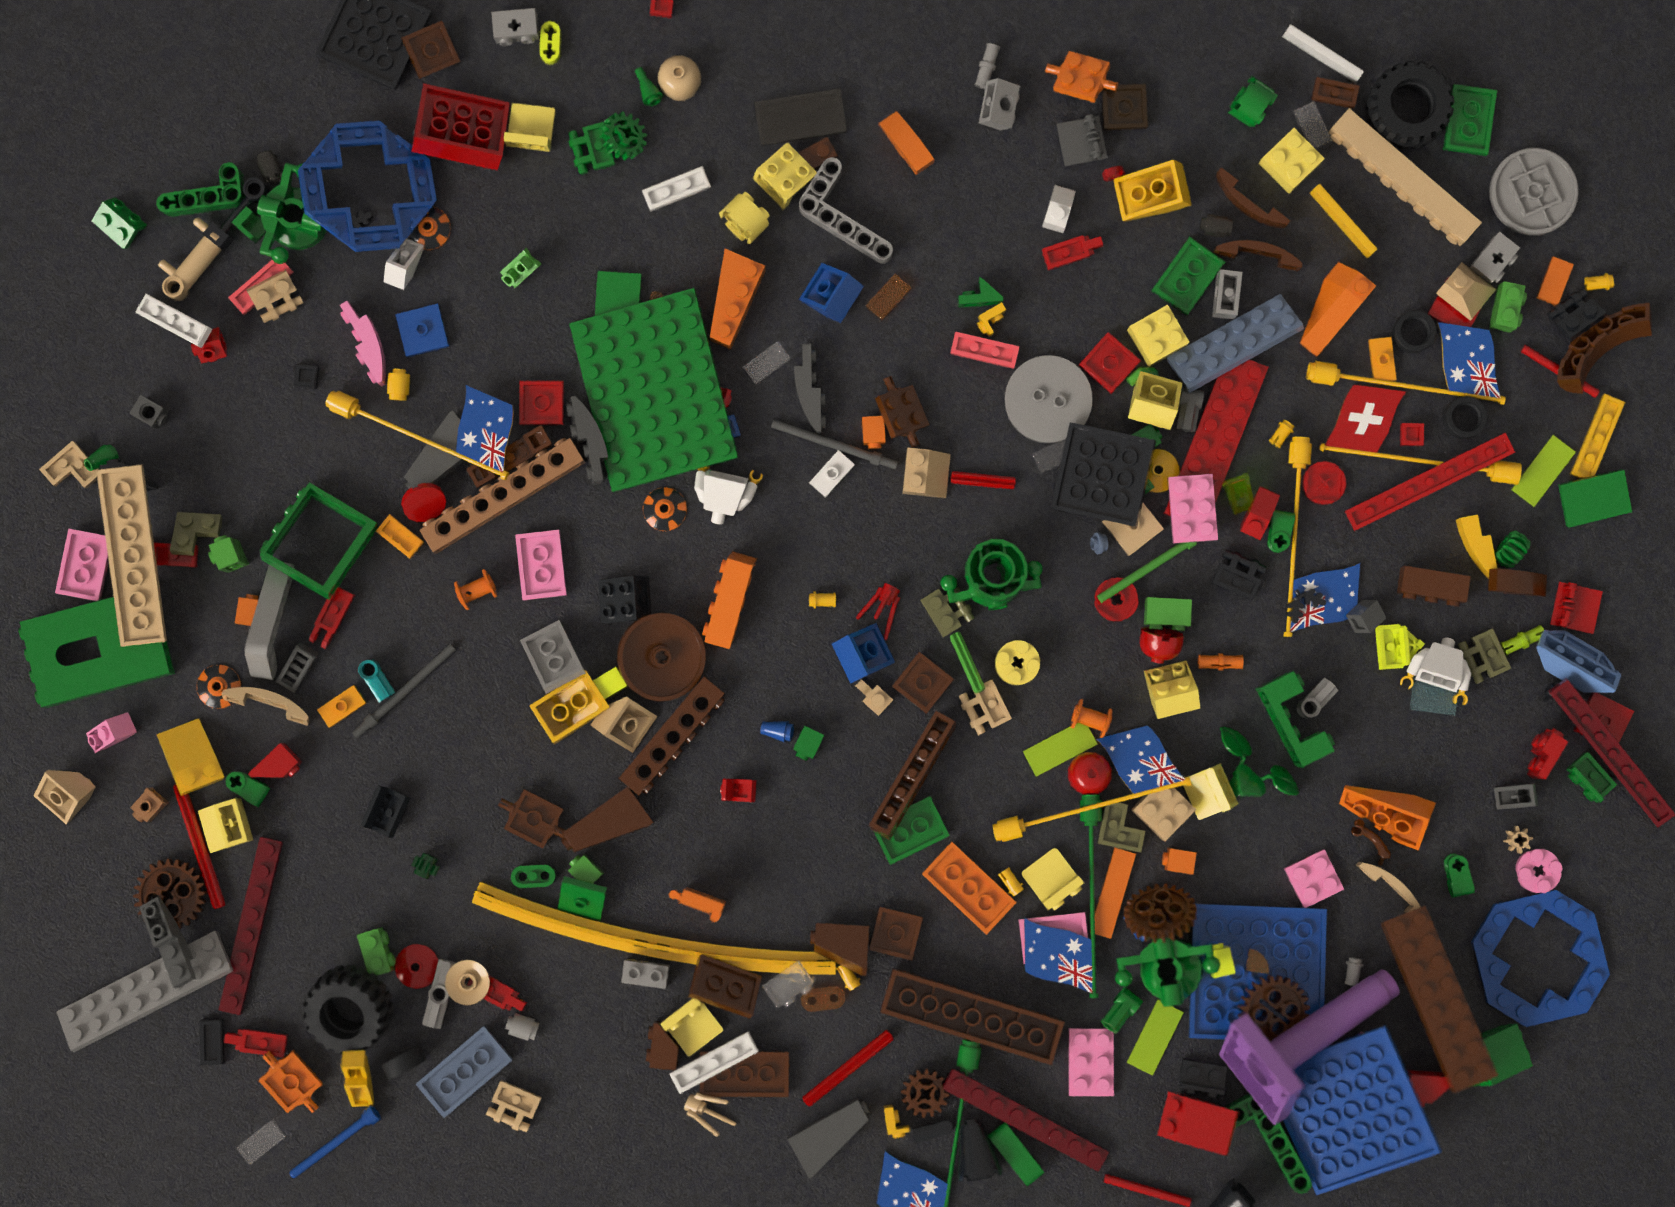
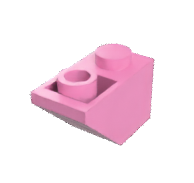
[86,712,137,753]

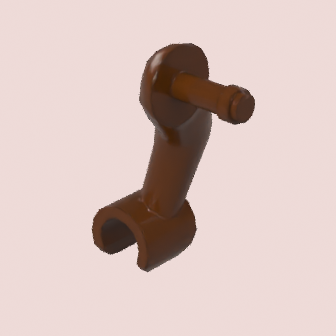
[1351,819,1391,866]

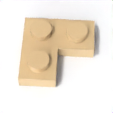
[39,441,99,489]

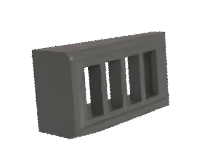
[276,643,319,693]

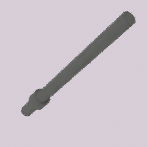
[771,419,898,470]
[352,644,456,739]

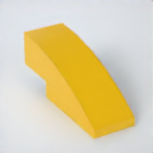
[1456,515,1497,579]
[341,1051,374,1107]

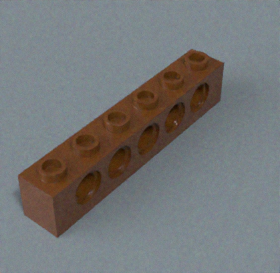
[618,677,725,795]
[869,711,956,840]

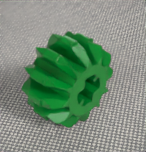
[1494,530,1530,569]

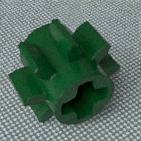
[411,852,440,879]

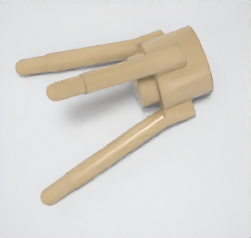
[684,1092,736,1136]

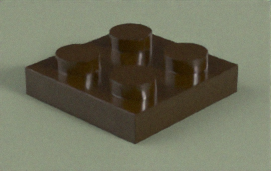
[1102,84,1148,131]

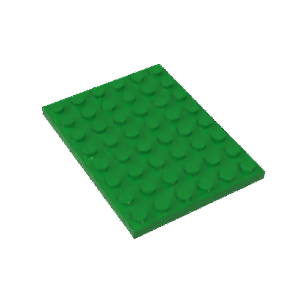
[569,288,739,492]

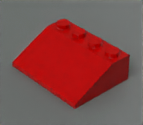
[411,83,510,170]

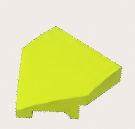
[1375,624,1425,670]

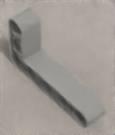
[799,158,893,264]
[245,562,294,680]

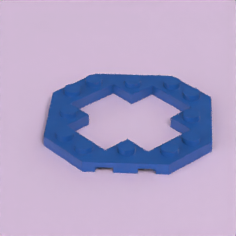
[298,121,437,252]
[1471,890,1610,1027]

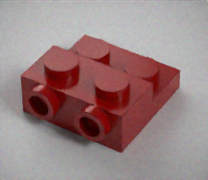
[1527,728,1568,780]

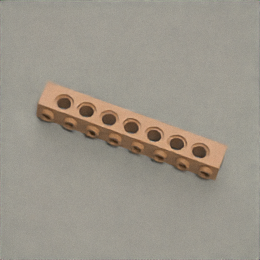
[420,438,586,554]

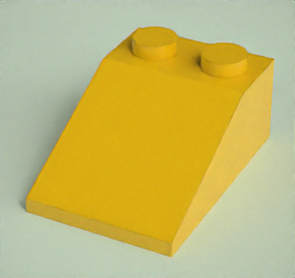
[1113,160,1192,221]
[530,670,610,745]
[157,718,224,796]

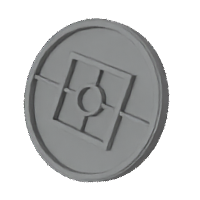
[1489,148,1578,236]
[1004,355,1092,443]

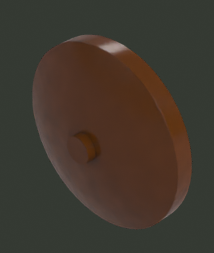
[617,612,706,701]

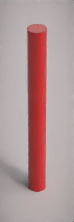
[1520,344,1600,398]
[1103,1174,1192,1207]

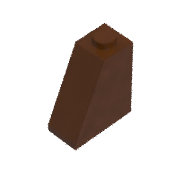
[810,923,869,976]

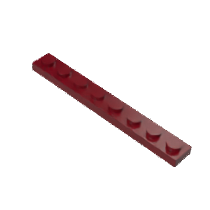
[1549,678,1675,828]
[219,836,283,1015]
[942,1068,1109,1172]

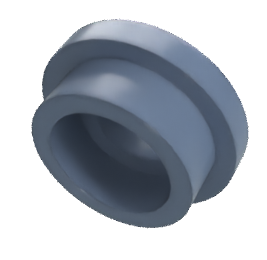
[1090,532,1108,554]

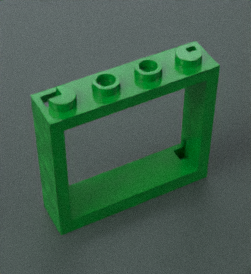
[260,482,378,600]

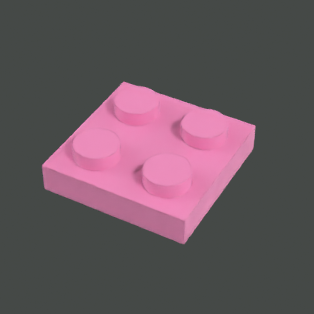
[1284,849,1344,908]

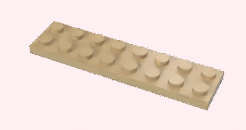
[96,465,167,647]

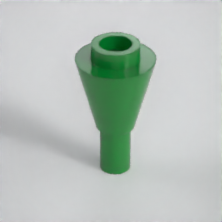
[635,67,663,107]

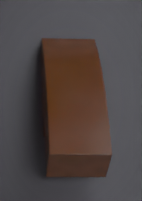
[1488,568,1547,597]

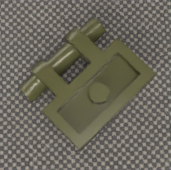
[920,587,975,638]
[1458,628,1512,684]

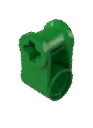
[1267,510,1295,553]
[226,772,271,807]
[1444,853,1475,898]

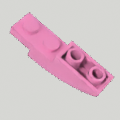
[340,301,386,387]

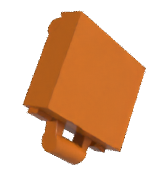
[669,887,726,922]

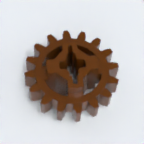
[901,1068,949,1118]

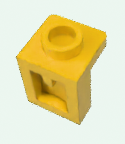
[977,302,1006,337]
[883,1104,910,1138]

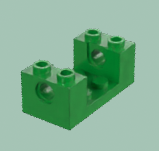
[1255,671,1335,767]

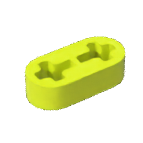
[540,21,561,65]

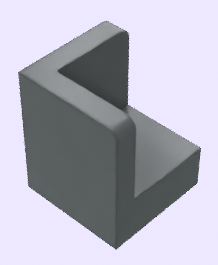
[1346,600,1386,633]

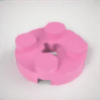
[1515,849,1562,893]

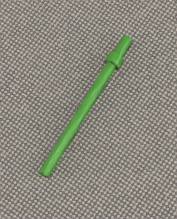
[1097,542,1197,603]

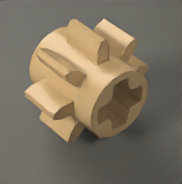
[1503,826,1533,854]

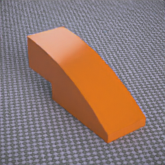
[879,111,934,175]

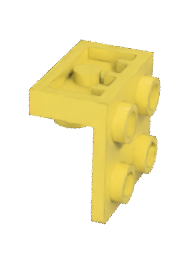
[504,103,555,152]
[753,143,817,209]
[1183,763,1238,820]
[661,998,723,1056]

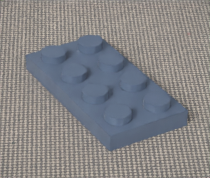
[416,1025,513,1118]

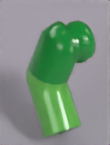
[1125,366,1160,386]

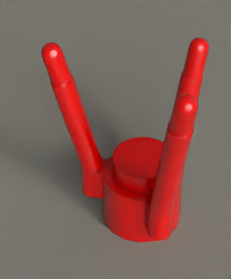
[856,583,900,640]

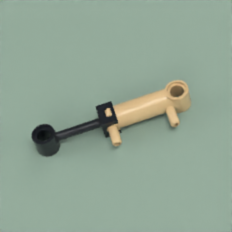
[158,178,269,301]

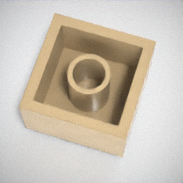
[1131,788,1196,841]

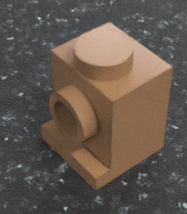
[130,788,168,823]

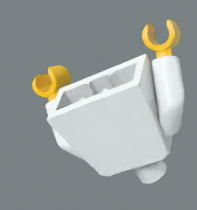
[694,466,763,524]
[1400,638,1471,705]

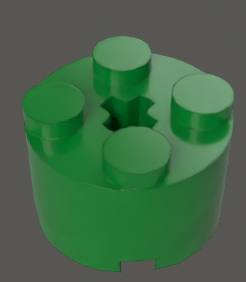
[1228,76,1278,127]

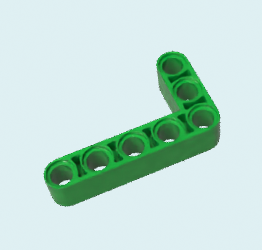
[1224,1093,1311,1194]

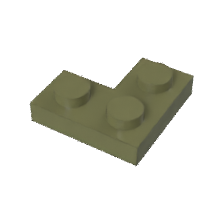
[170,512,222,556]
[1097,800,1145,853]

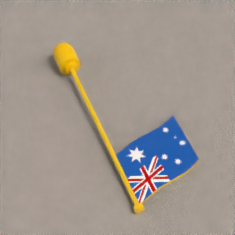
[1306,322,1506,405]
[326,385,514,480]
[1284,437,1360,637]
[992,725,1191,842]

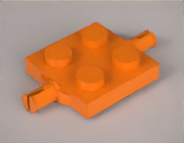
[1046,51,1118,103]
[258,1050,323,1114]

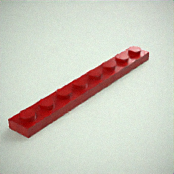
[1344,433,1515,531]

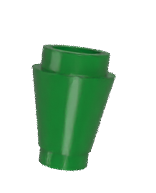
[84,445,118,471]

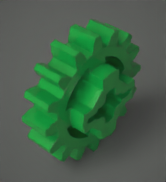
[600,112,647,160]

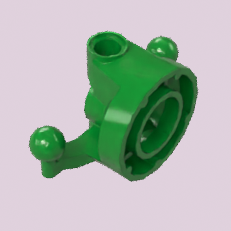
[257,163,327,264]
[940,539,1043,611]
[1115,938,1221,1007]

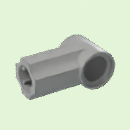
[1296,677,1339,718]

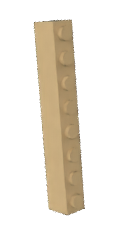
[1328,108,1482,246]

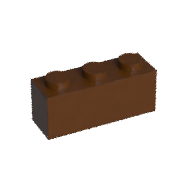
[1397,566,1471,607]

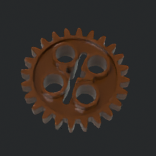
[133,858,207,929]
[1124,884,1197,943]
[1238,975,1310,1042]

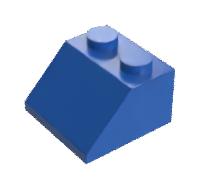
[799,263,864,323]
[832,623,895,683]

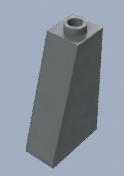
[404,410,465,489]
[787,1098,870,1179]

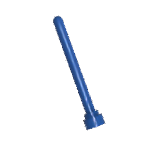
[290,1105,381,1178]

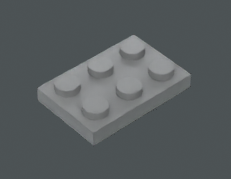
[520,620,585,694]

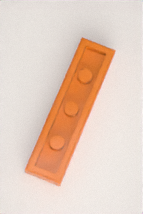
[1089,847,1136,939]

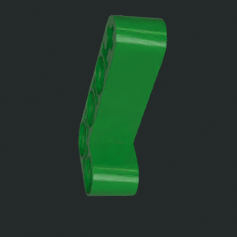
[156,162,246,217]

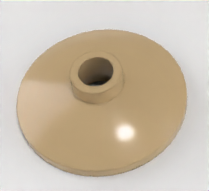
[445,960,490,1005]

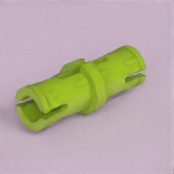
[1500,625,1544,656]

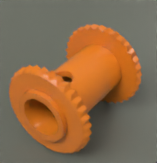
[454,569,497,610]
[1071,699,1113,738]

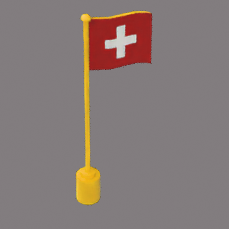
[1319,385,1522,485]

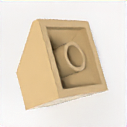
[1436,262,1496,321]
[591,697,657,753]
[34,770,96,825]

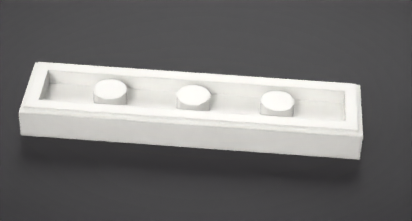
[1283,25,1363,84]
[135,294,212,348]
[670,1031,759,1094]

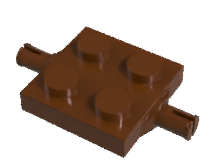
[875,376,929,448]
[498,789,566,848]

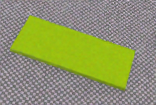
[1511,435,1576,507]
[1023,723,1097,777]
[1127,999,1184,1076]

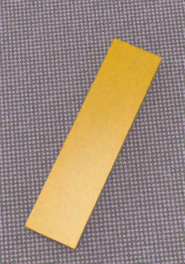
[1310,184,1377,258]
[1570,394,1625,479]

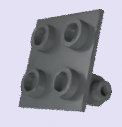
[1056,114,1108,166]

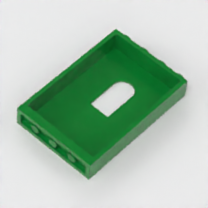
[19,597,175,708]

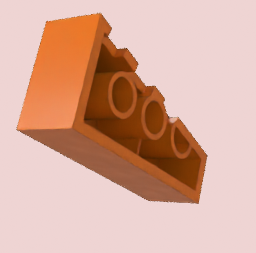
[710,249,766,349]
[702,551,757,649]

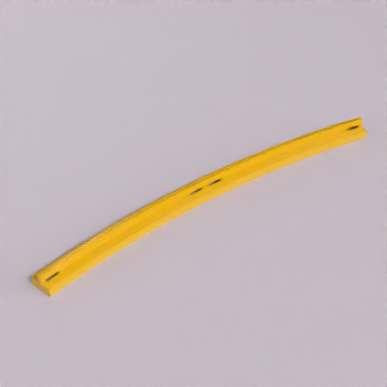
[471,882,836,975]

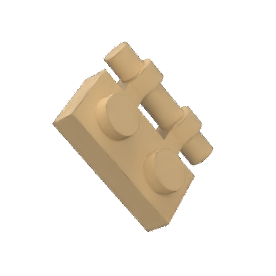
[246,270,303,323]
[959,680,1012,735]
[486,1080,542,1133]

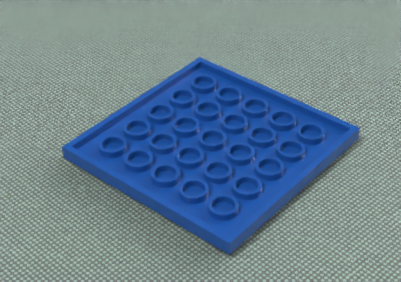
[1189,904,1327,1039]
[1283,1025,1442,1195]

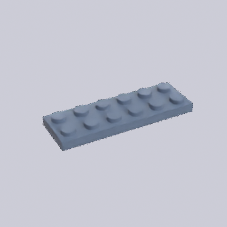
[1167,294,1304,393]

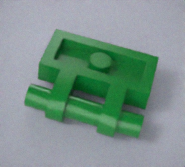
[568,122,615,175]

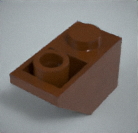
[646,1021,679,1070]

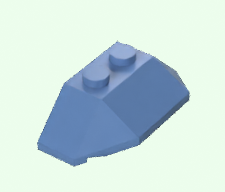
[1536,630,1621,693]

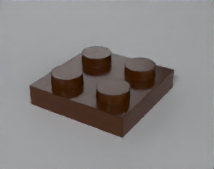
[401,21,460,79]
[892,652,954,714]
[869,906,923,961]

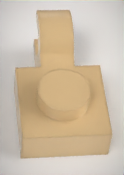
[855,679,893,716]

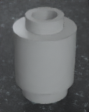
[505,1013,540,1041]

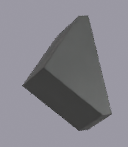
[1494,783,1538,810]

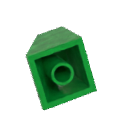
[1471,1024,1533,1087]

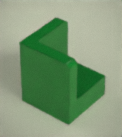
[232,206,266,244]

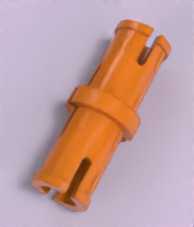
[1198,653,1244,671]

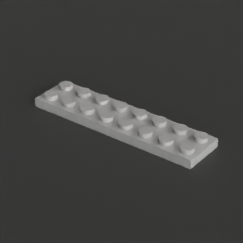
[56,931,233,1052]

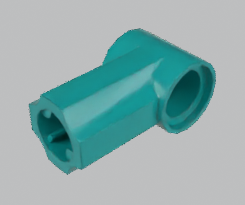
[358,660,395,702]

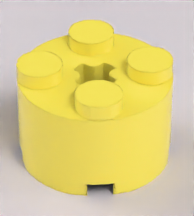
[719,192,770,244]
[995,640,1040,685]

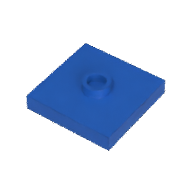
[395,304,449,357]

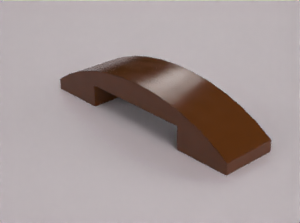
[1216,167,1290,228]
[1213,240,1303,271]
[466,425,553,488]

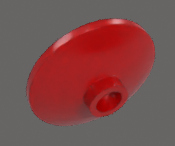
[395,944,439,989]

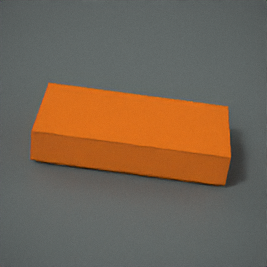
[1536,256,1574,305]

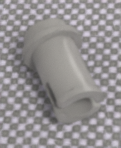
[1345,957,1364,986]

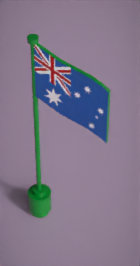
[1024,795,1102,998]
[877,1039,982,1207]

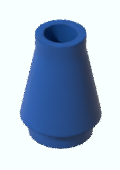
[760,721,794,743]

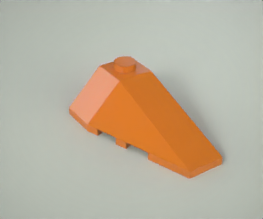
[1300,262,1376,357]
[1339,785,1436,851]

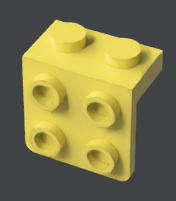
[1022,848,1084,910]

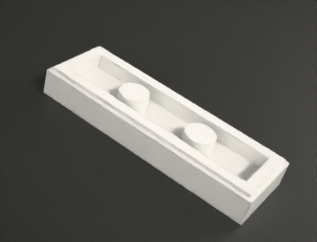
[642,166,711,212]

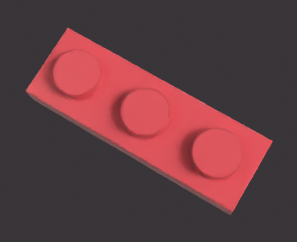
[228,260,294,315]
[950,332,1019,369]

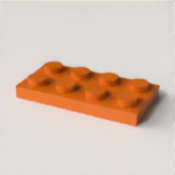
[922,841,1017,935]

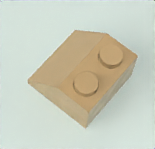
[903,447,950,498]

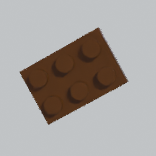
[688,954,762,1019]

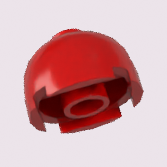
[1140,626,1184,664]
[1068,752,1112,795]

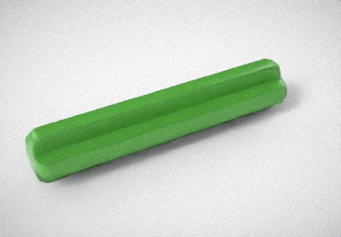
[950,632,985,694]

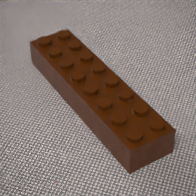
[1381,906,1498,1093]
[880,968,1065,1065]

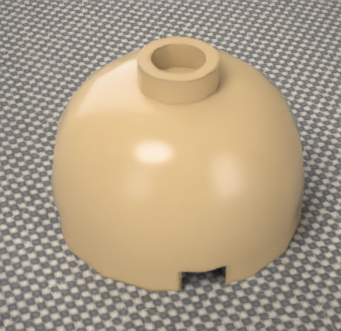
[658,55,701,101]

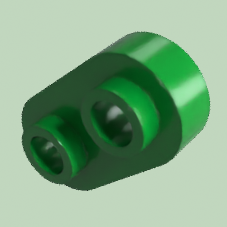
[511,864,556,888]

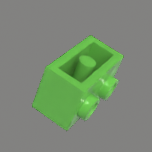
[1489,281,1527,333]
[208,535,249,573]
[1144,597,1192,631]
[357,927,396,975]

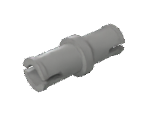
[975,43,1000,89]

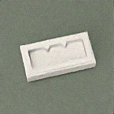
[809,450,855,498]

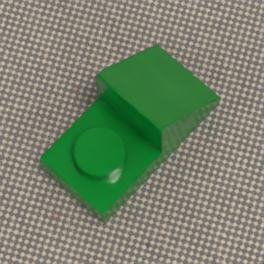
[958,277,1003,308]

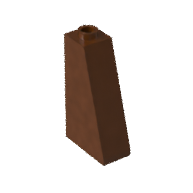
[561,786,653,853]

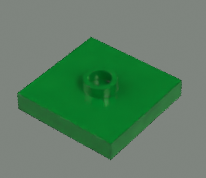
[558,876,607,921]

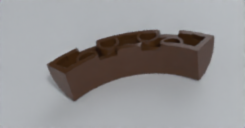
[1557,302,1652,394]

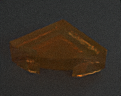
[1246,948,1269,974]

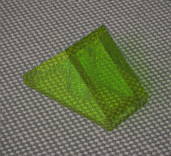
[1223,473,1253,515]

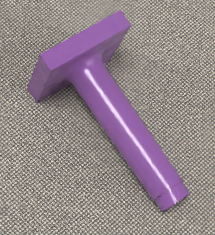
[1219,969,1400,1126]

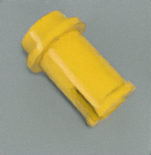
[1584,273,1614,291]
[1268,419,1295,449]
[809,591,836,609]
[998,867,1024,897]
[836,965,861,991]

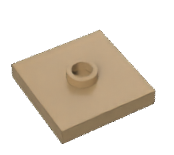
[1102,503,1164,556]

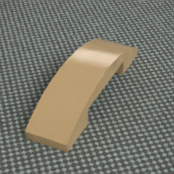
[222,687,309,726]
[1356,862,1420,913]

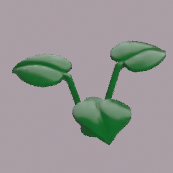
[1219,727,1299,798]

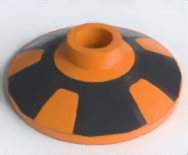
[409,207,451,250]
[643,487,687,531]
[197,665,241,709]

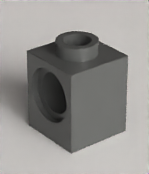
[129,395,168,429]

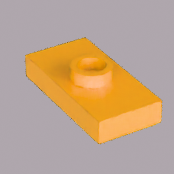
[1368,337,1397,381]
[376,514,424,559]
[317,685,367,728]

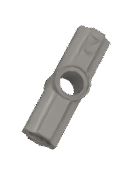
[422,959,456,1029]

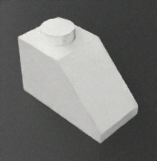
[1042,185,1076,233]
[384,239,424,290]

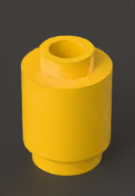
[387,369,410,401]

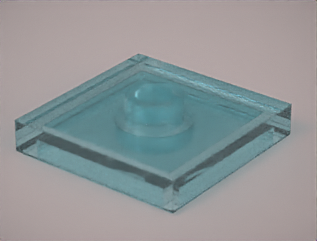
[1410,676,1458,716]

